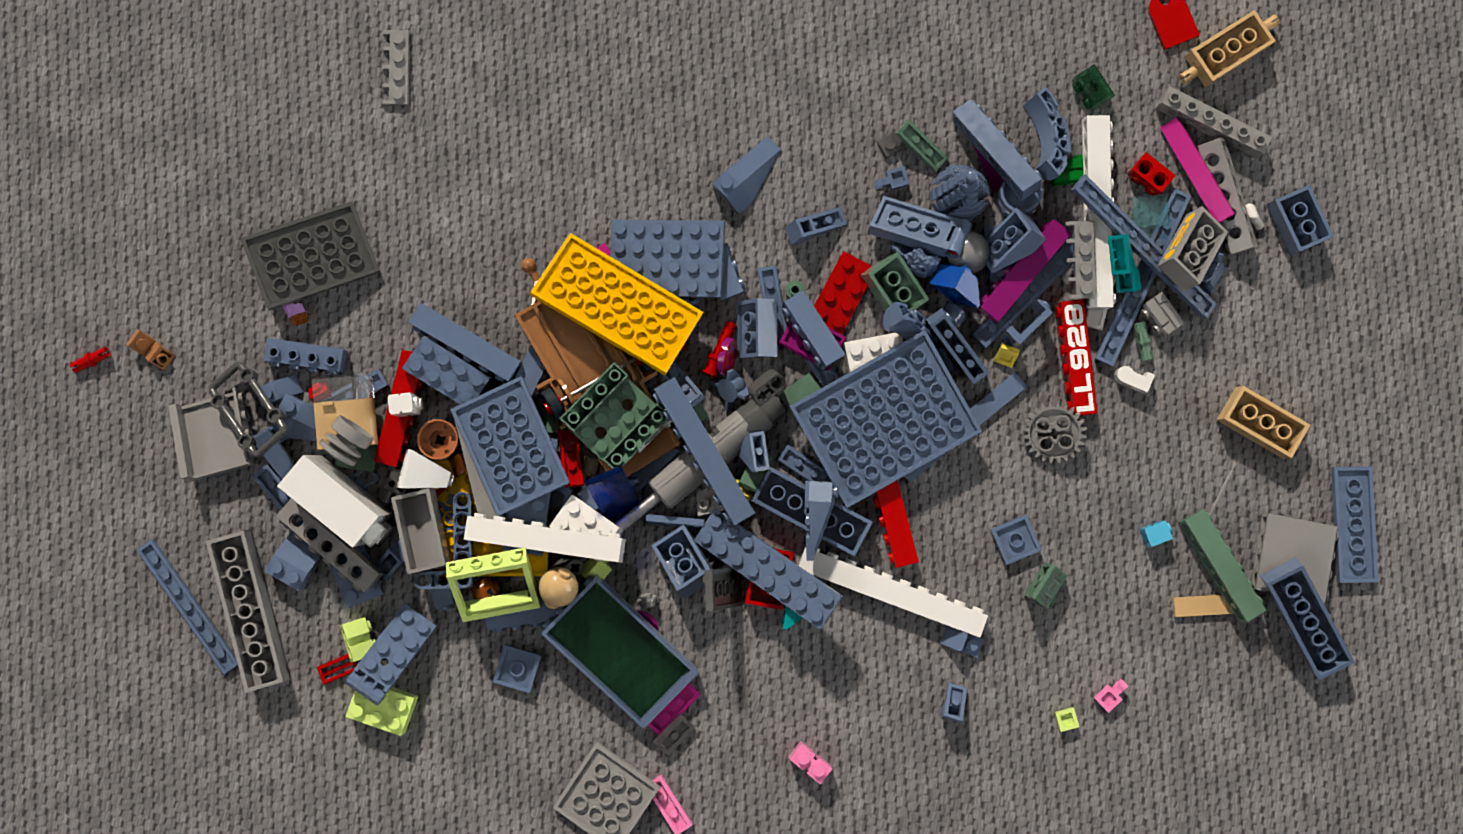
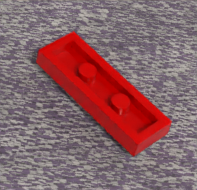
[558,429,584,488]

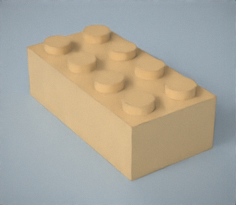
[1217,386,1310,459]

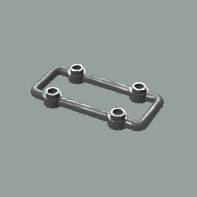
[209,361,287,458]

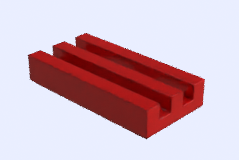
[316,654,358,685]

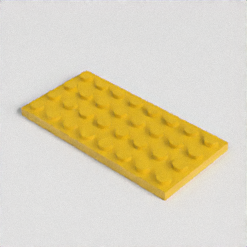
[530,233,703,375]

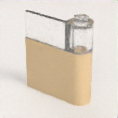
[312,372,378,450]

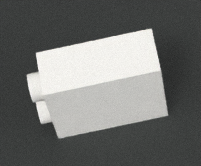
[277,455,393,548]

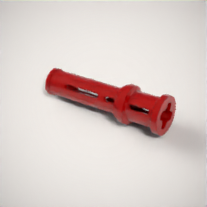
[701,321,737,379]

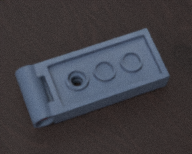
[870,196,972,259]
[345,604,436,706]

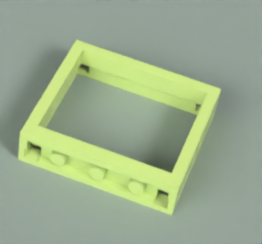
[446,548,540,622]

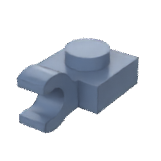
[874,166,910,191]

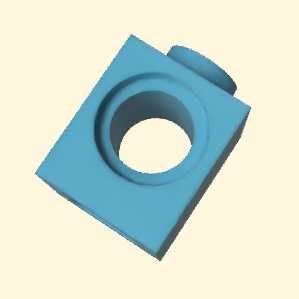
[1140,521,1173,547]

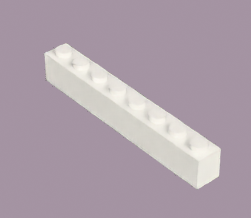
[464,513,626,563]

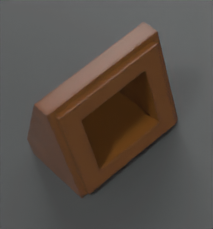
[449,453,468,477]

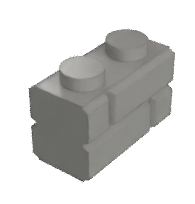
[1140,292,1185,337]

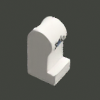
[1114,366,1155,394]

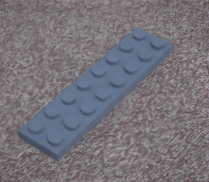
[694,508,843,629]

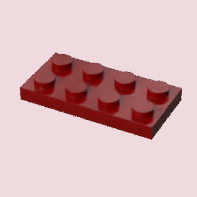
[814,251,872,335]

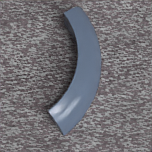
[1023,86,1071,180]
[883,302,961,373]

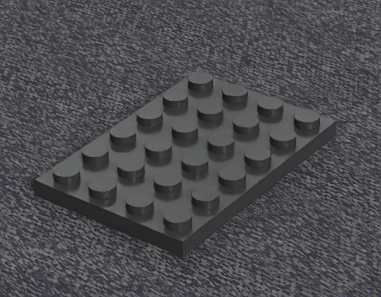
[240,201,380,311]

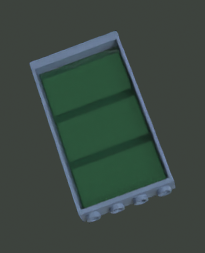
[541,574,698,729]

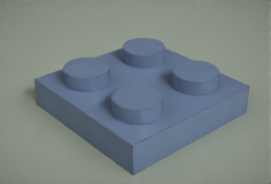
[990,514,1042,565]
[493,644,542,693]

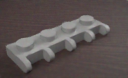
[382,30,410,105]
[1065,221,1096,299]

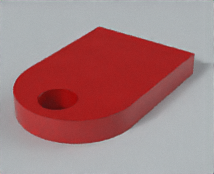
[1148,0,1200,50]

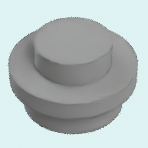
[637,593,657,609]

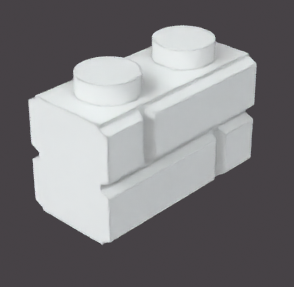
[388,392,423,417]

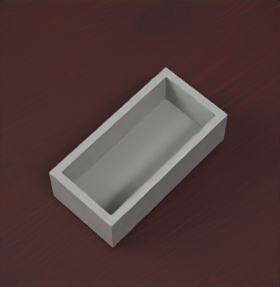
[391,488,451,574]

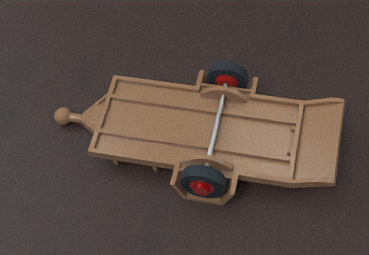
[514,258,680,484]

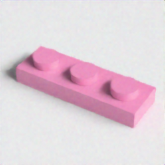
[653,774,693,834]

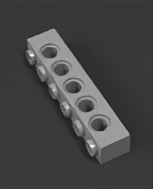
[1155,86,1272,159]
[1198,138,1258,254]
[276,498,384,592]

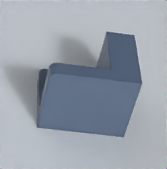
[550,486,575,510]

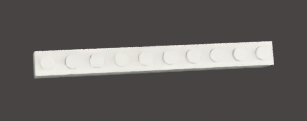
[1082,115,1116,309]
[798,547,988,637]

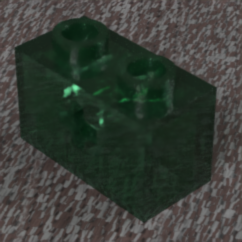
[1072,64,1115,112]

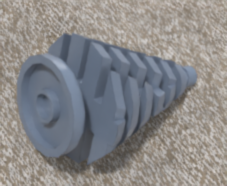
[930,164,990,222]

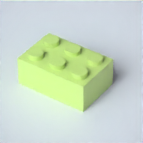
[345,687,418,736]

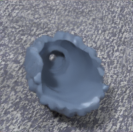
[891,242,942,279]

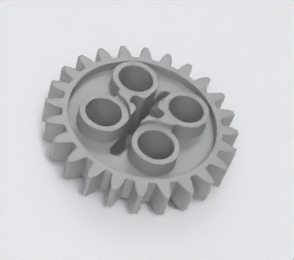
[1023,401,1087,464]

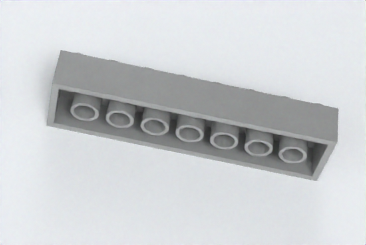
[206,530,290,693]

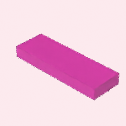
[648,683,700,735]

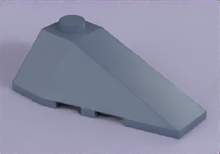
[713,136,781,215]
[274,393,317,442]
[805,481,838,561]

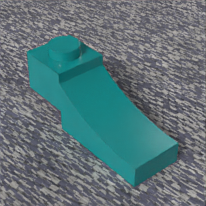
[1108,234,1141,293]

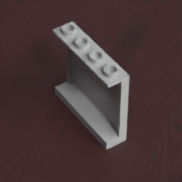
[168,387,255,482]
[1251,513,1338,603]

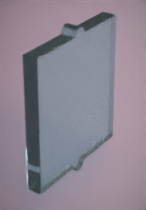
[1131,195,1170,228]

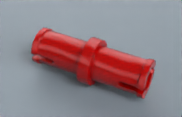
[69,346,111,374]

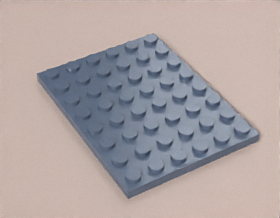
[789,330,982,508]

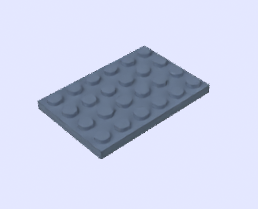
[610,220,725,298]
[450,376,571,516]

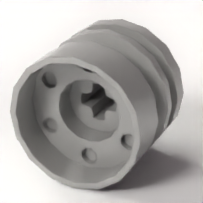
[319,415,374,466]

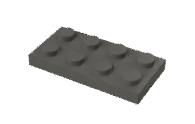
[703,567,742,611]

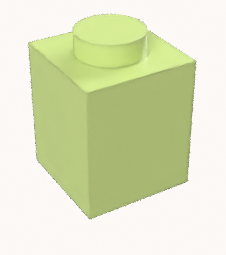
[581,558,612,587]

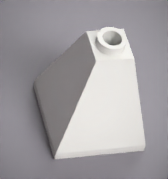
[397,449,454,488]

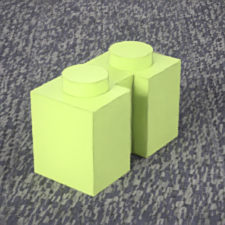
[339,617,376,662]

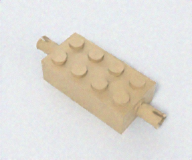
[1178,10,1280,88]

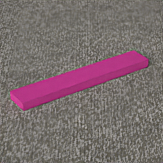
[1160,117,1235,223]

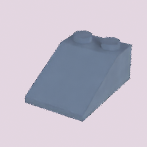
[986,207,1046,273]
[264,520,331,591]

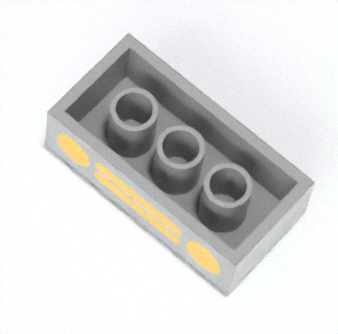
[1157,206,1228,292]

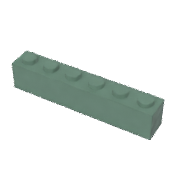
[1178,509,1267,623]

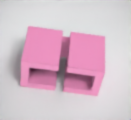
[789,741,832,784]

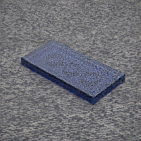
[585,466,641,524]

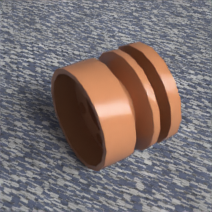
[417,419,461,460]

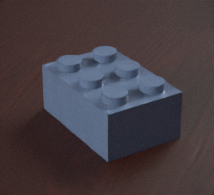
[1267,185,1334,256]
[651,524,712,599]

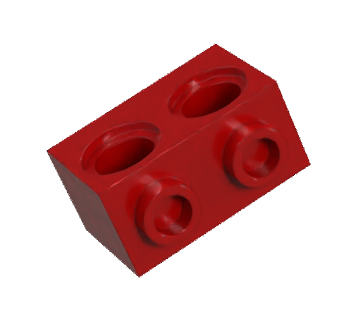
[1128,152,1176,196]

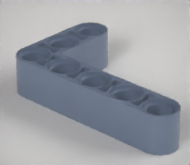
[414,492,474,590]

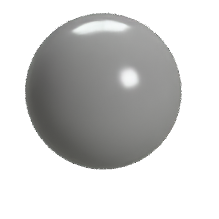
[947,231,990,274]

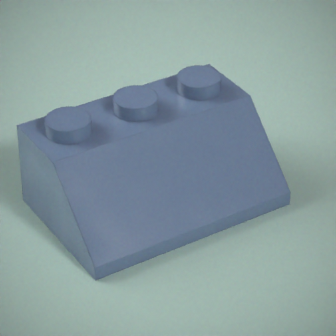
[736,298,778,359]

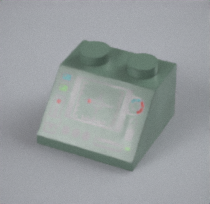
[1024,563,1067,609]

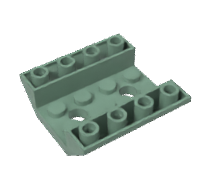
[559,362,667,473]

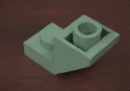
[738,454,774,493]

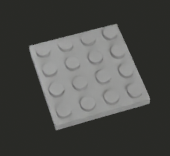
[553,742,661,834]

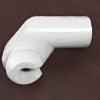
[1246,203,1264,230]

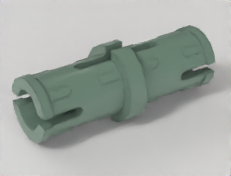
[1133,322,1154,361]

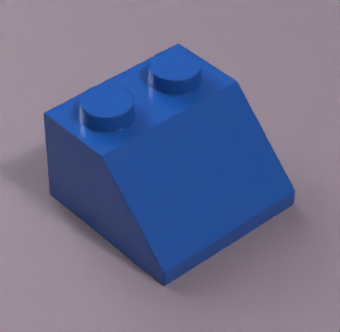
[929,263,980,308]

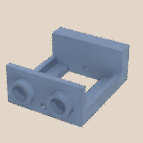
[999,299,1053,348]

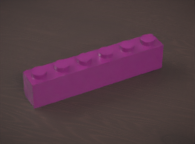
[978,219,1071,324]

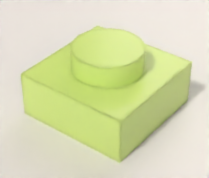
[1054,707,1079,732]

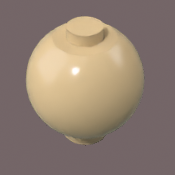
[539,567,578,609]

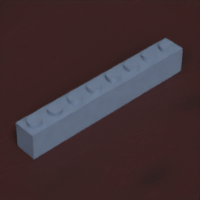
[653,377,755,525]

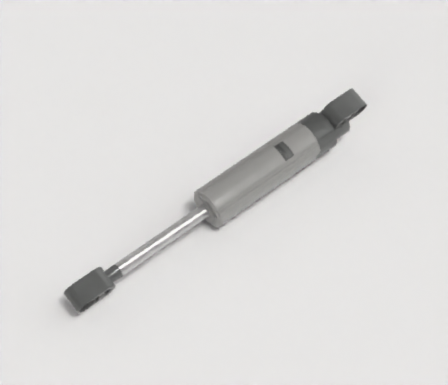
[548,369,786,577]

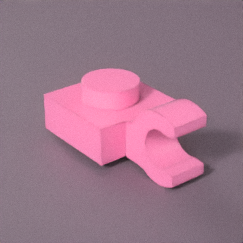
[1093,679,1128,713]

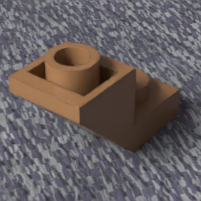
[126,329,176,371]

